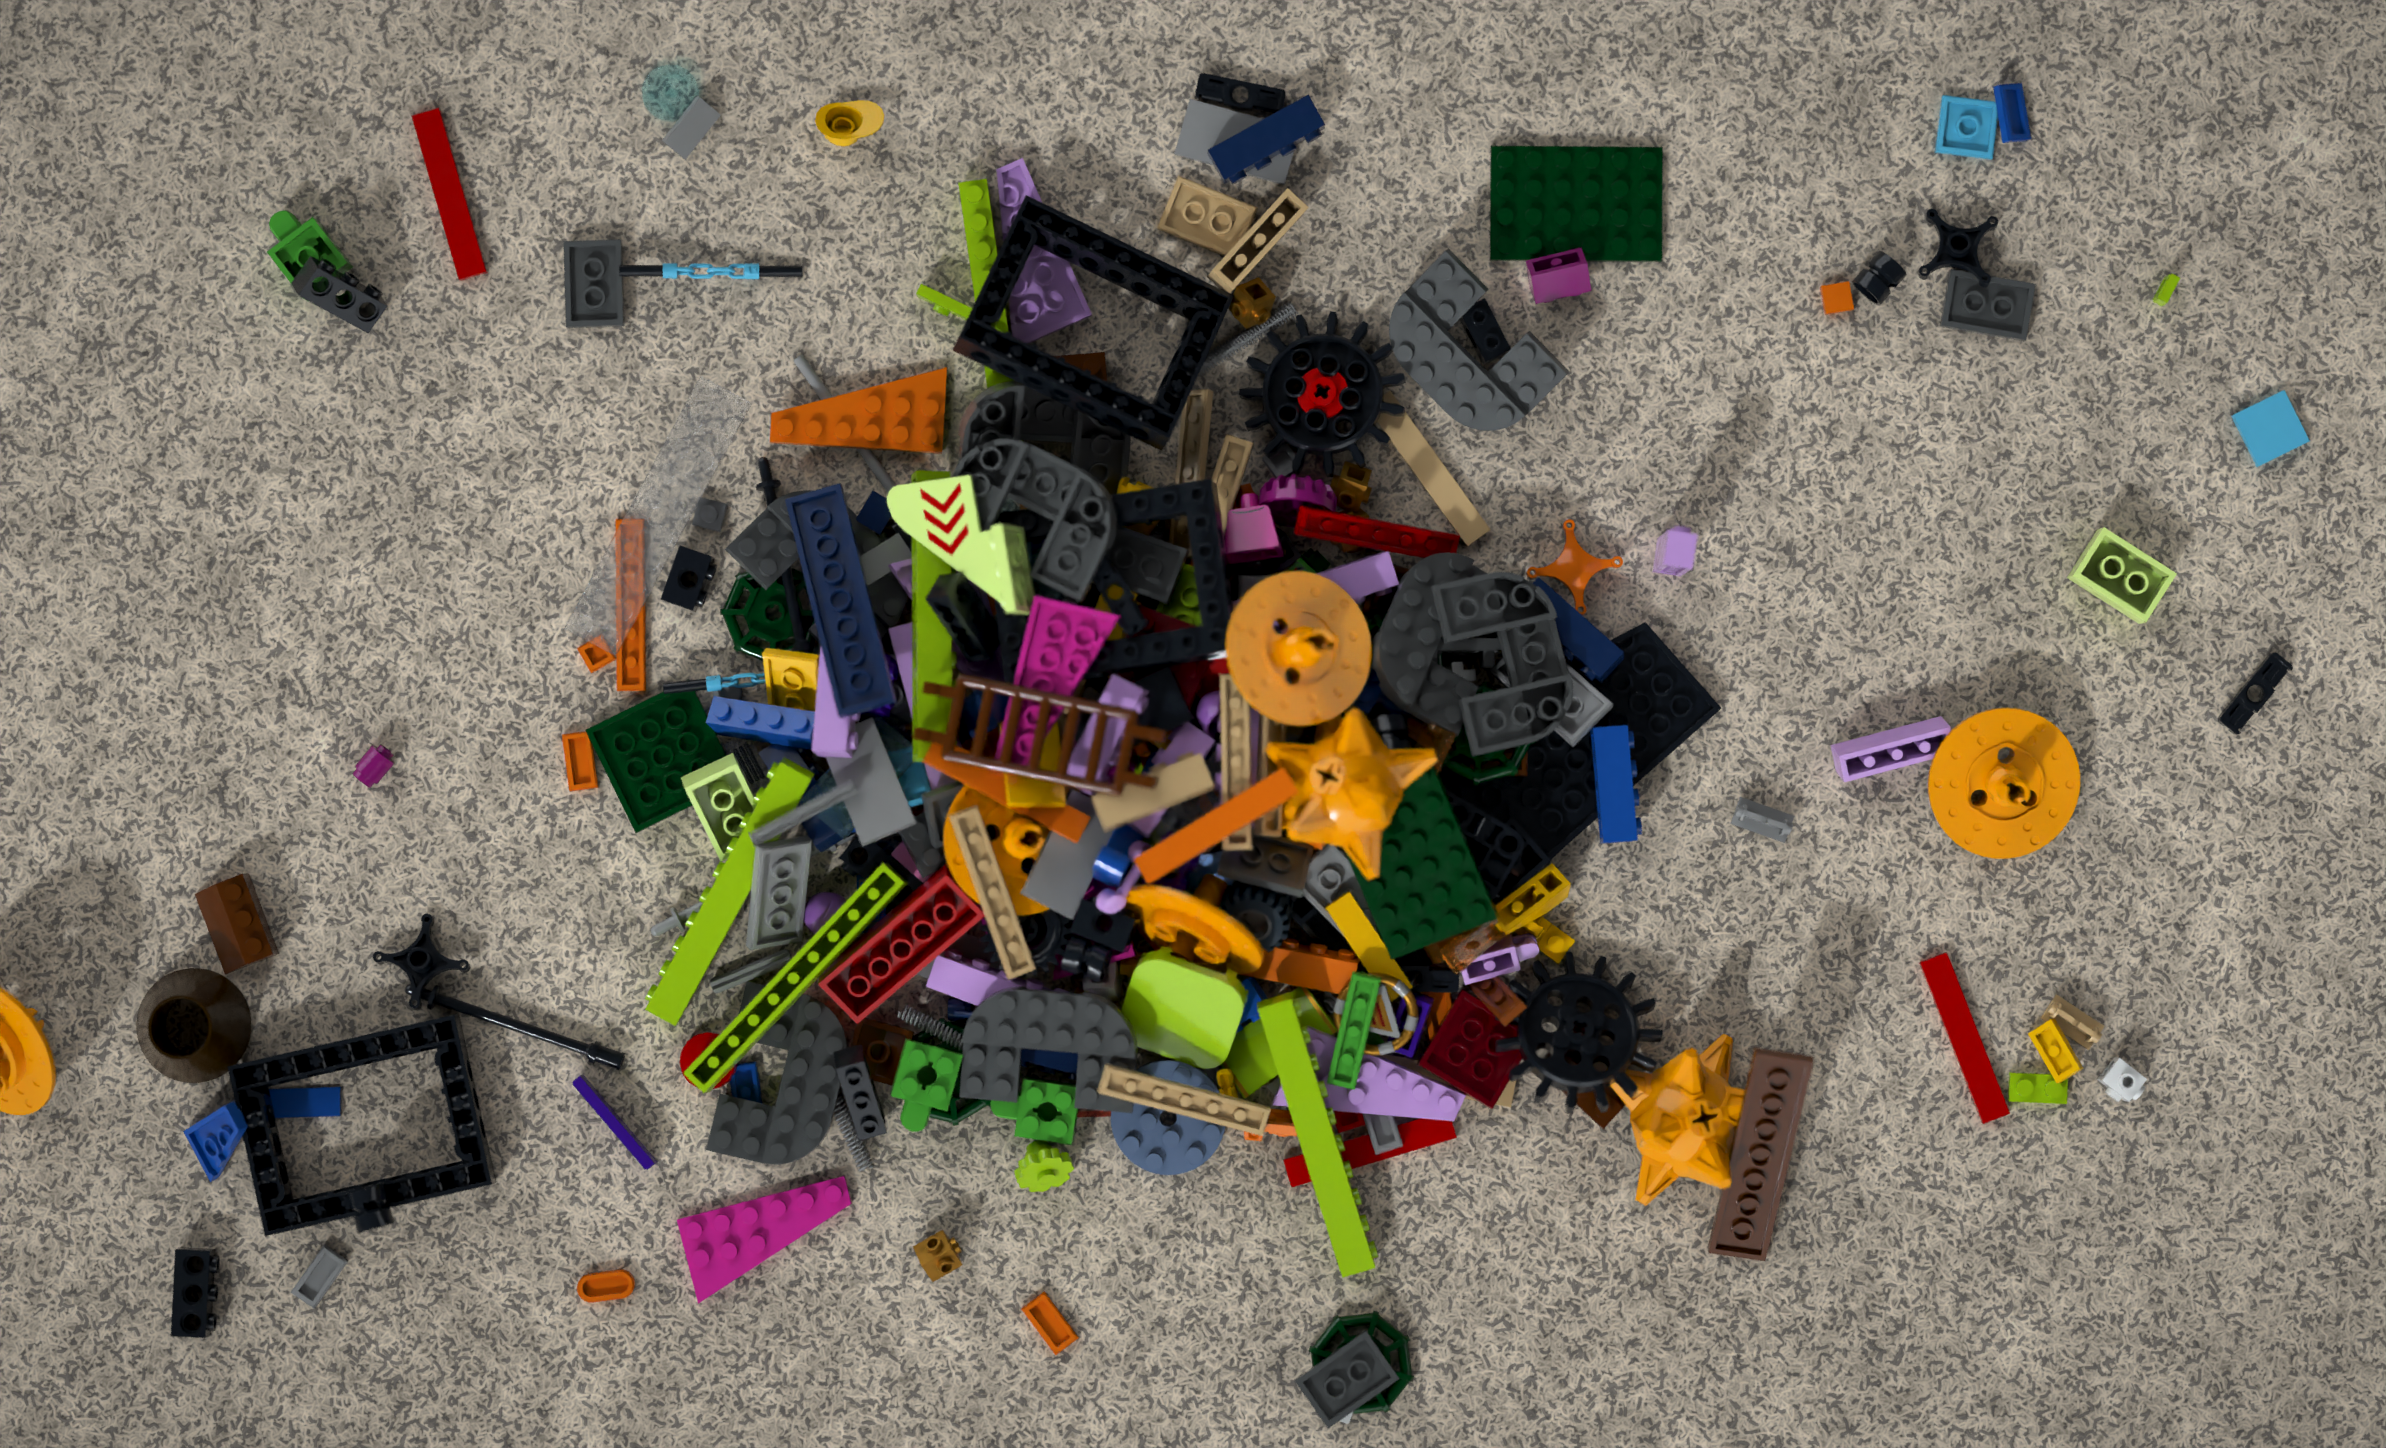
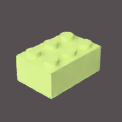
[2067,527,2177,624]
[681,753,757,861]

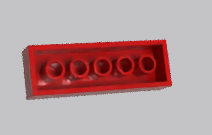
[818,864,985,1024]

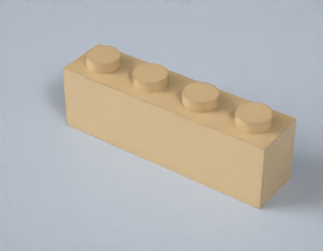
[1207,188,1309,294]
[1091,752,1214,833]

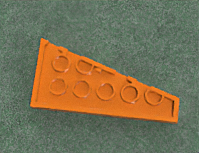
[770,367,947,454]

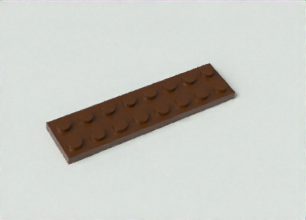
[1708,1048,1814,1261]

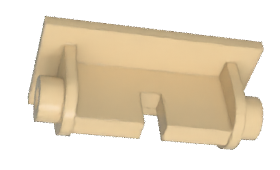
[2041,994,2105,1050]

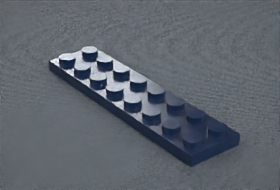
[785,483,896,718]

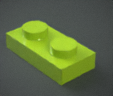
[2008,1072,2068,1104]

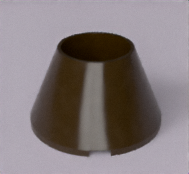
[136,968,252,1083]

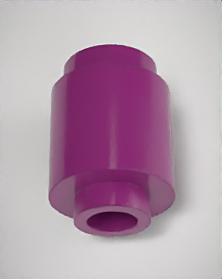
[352,744,395,788]

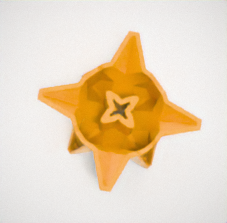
[1265,708,1438,880]
[1606,1034,1745,1206]

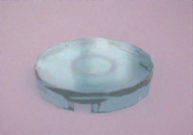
[642,64,699,122]

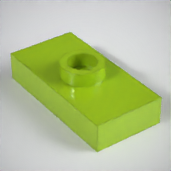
[916,284,972,320]

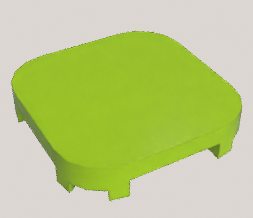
[1121,946,1249,1069]

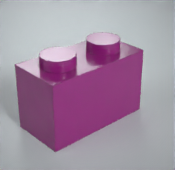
[1526,248,1591,304]

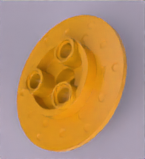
[1226,571,1372,726]
[1928,708,2080,859]
[943,785,1081,915]
[1124,874,1264,974]
[0,987,56,1115]

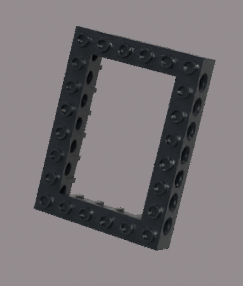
[952,195,1234,451]
[994,478,1234,684]
[227,1014,497,1236]

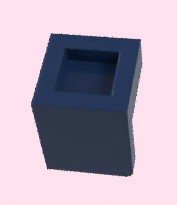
[856,490,891,535]

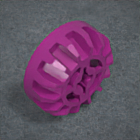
[1258,474,1337,528]

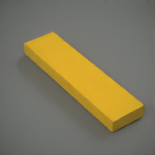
[1325,891,1413,1002]

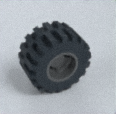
[1219,880,1294,952]

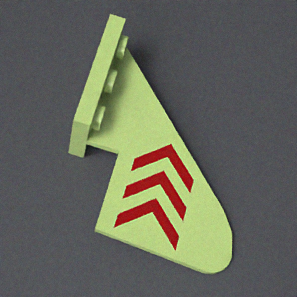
[887,475,1035,615]

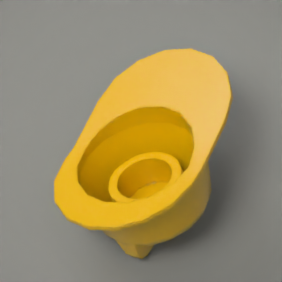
[815,100,885,147]

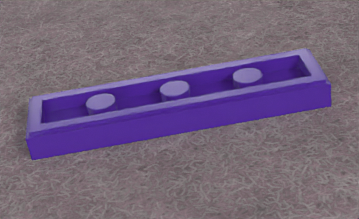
[572,1075,658,1170]

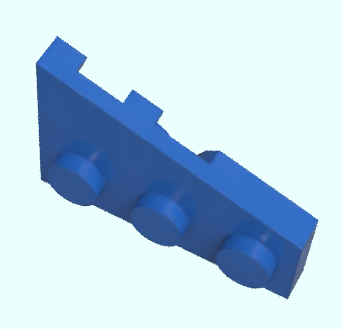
[183,1101,248,1182]

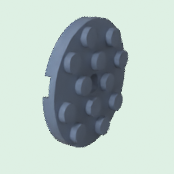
[1111,1059,1225,1175]

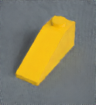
[1492,863,1571,936]

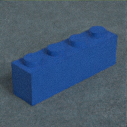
[706,696,815,750]
[1590,725,1642,844]

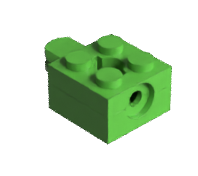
[267,211,353,301]
[890,1038,963,1132]
[991,1076,1079,1145]

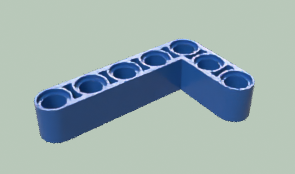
[1093,750,1157,889]

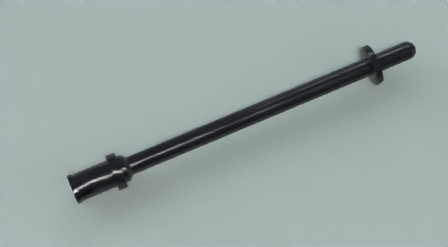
[756,457,814,654]
[405,984,625,1070]

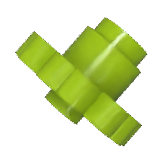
[1014,1140,1074,1192]

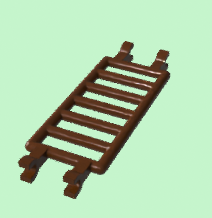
[913,674,1167,796]

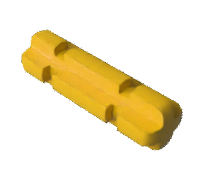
[1216,1068,1238,1098]

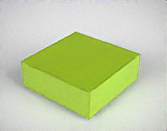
[2153,273,2180,306]

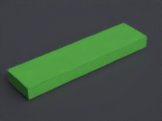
[1327,971,1381,1090]

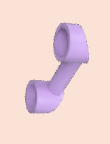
[1096,840,1151,914]

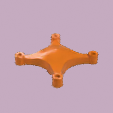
[1526,519,1623,615]

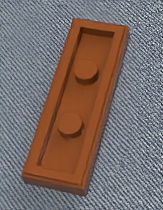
[1467,976,1527,1026]

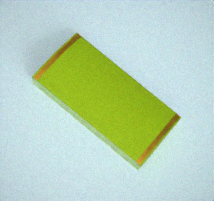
[1221,986,1337,1098]

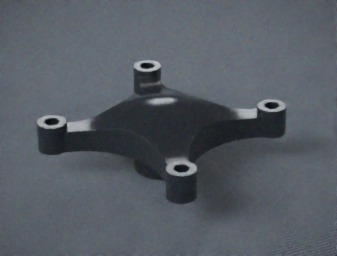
[1918,209,1998,287]
[373,914,471,1010]

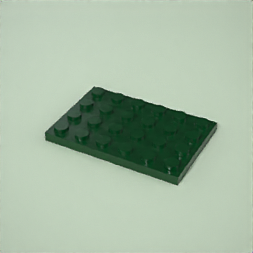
[1490,146,1663,262]
[1343,764,1499,960]

